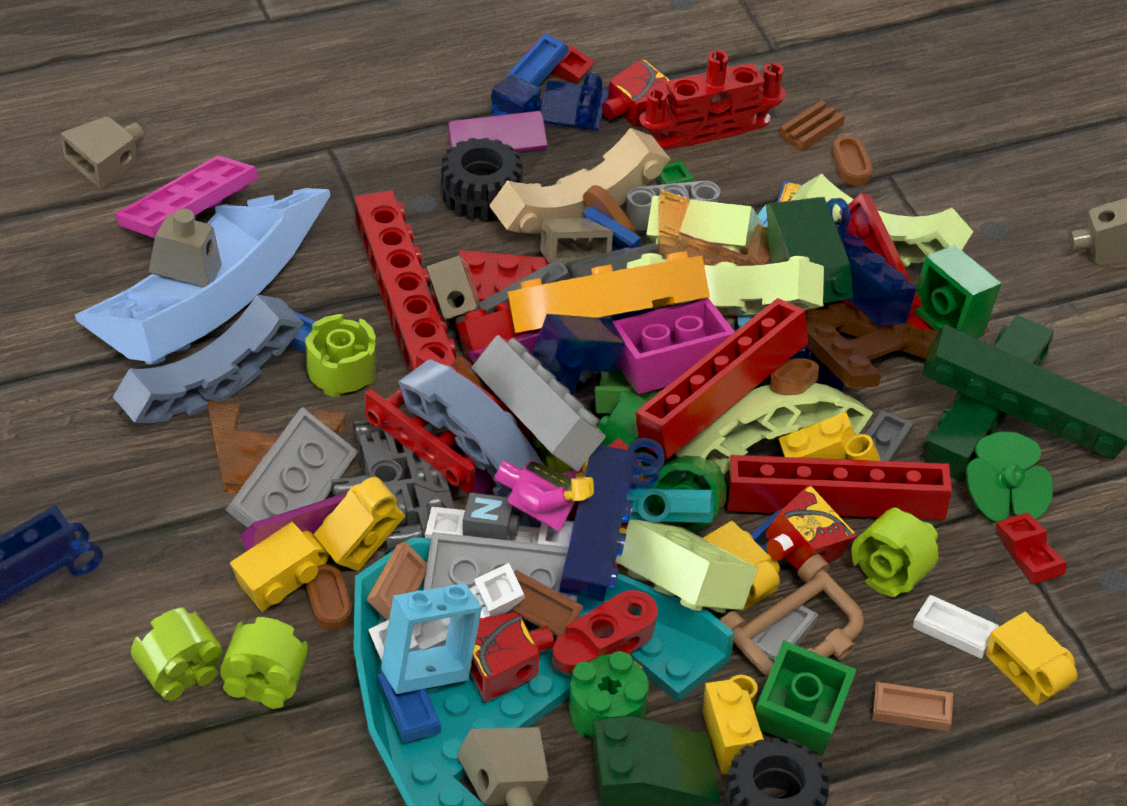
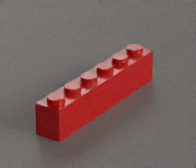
[635,298,808,459]
[727,455,952,520]

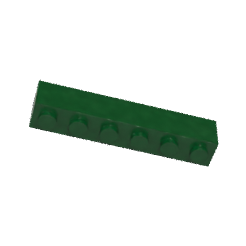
[923,315,1054,482]
[922,324,1127,460]

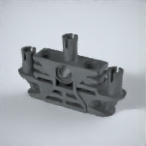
[331,419,455,553]

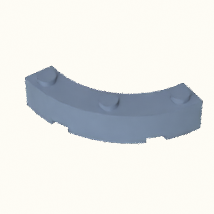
[113,295,304,423]
[398,359,543,528]

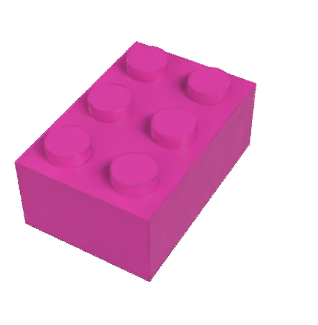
[610,297,735,394]

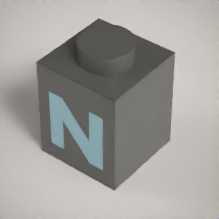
[462,493,520,541]

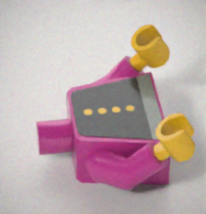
[494,458,603,531]

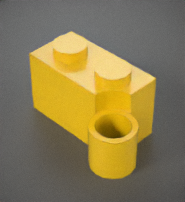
[779,412,881,461]
[314,477,405,571]
[703,521,780,611]
[230,522,329,612]
[985,612,1077,706]
[702,675,763,775]

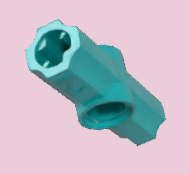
[598,488,714,523]

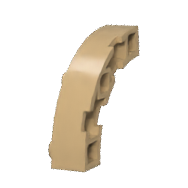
[489,128,670,234]

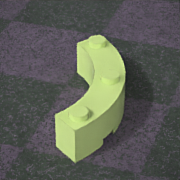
[790,173,973,267]
[627,253,824,316]
[675,383,873,474]

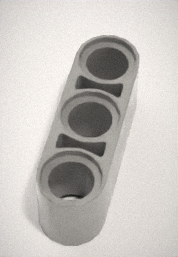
[626,181,720,231]

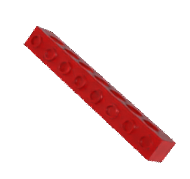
[354,190,456,374]

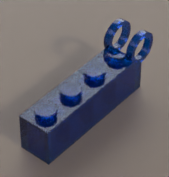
[827,198,917,326]
[558,438,665,602]
[0,505,103,603]

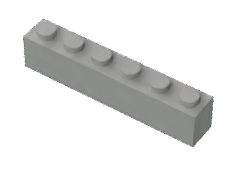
[471,334,606,471]

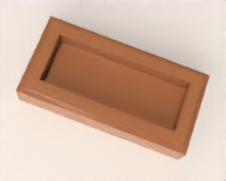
[367,541,427,620]
[872,682,953,732]

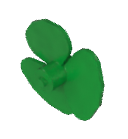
[966,432,1053,522]

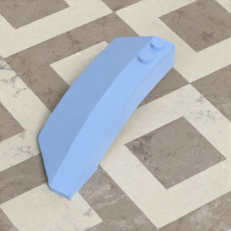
[75,188,331,365]

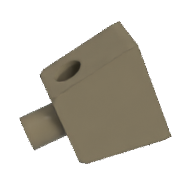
[61,117,144,188]
[1070,198,1127,265]
[149,208,222,287]
[540,218,613,265]
[427,255,481,323]
[457,727,548,806]

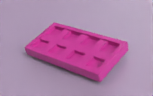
[115,155,259,238]

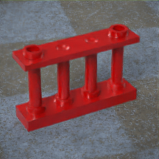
[365,348,530,494]

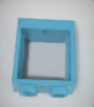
[381,583,482,694]

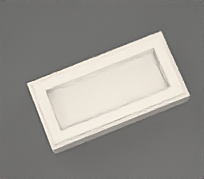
[913,595,999,659]

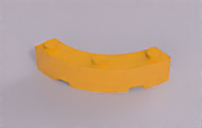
[508,251,710,333]

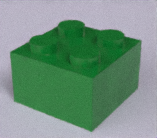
[914,245,1002,338]
[755,640,857,755]

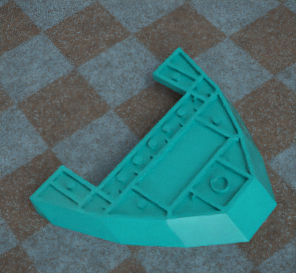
[354,537,734,806]

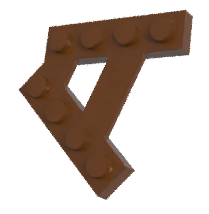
[805,300,939,388]

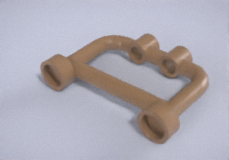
[720,554,864,677]

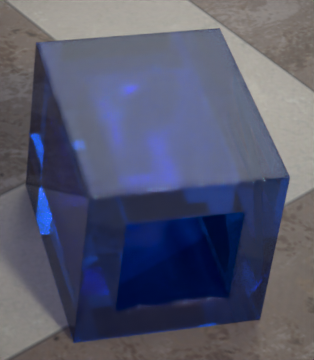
[491,74,541,116]

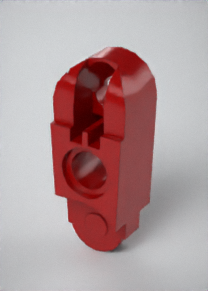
[552,590,658,673]

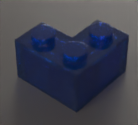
[532,314,625,395]

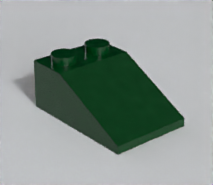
[766,197,853,303]
[592,716,721,806]

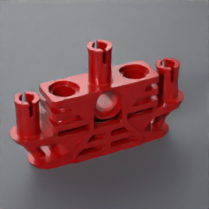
[639,50,786,150]

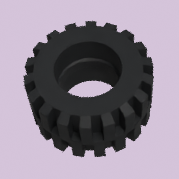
[441,137,523,221]
[724,738,830,806]

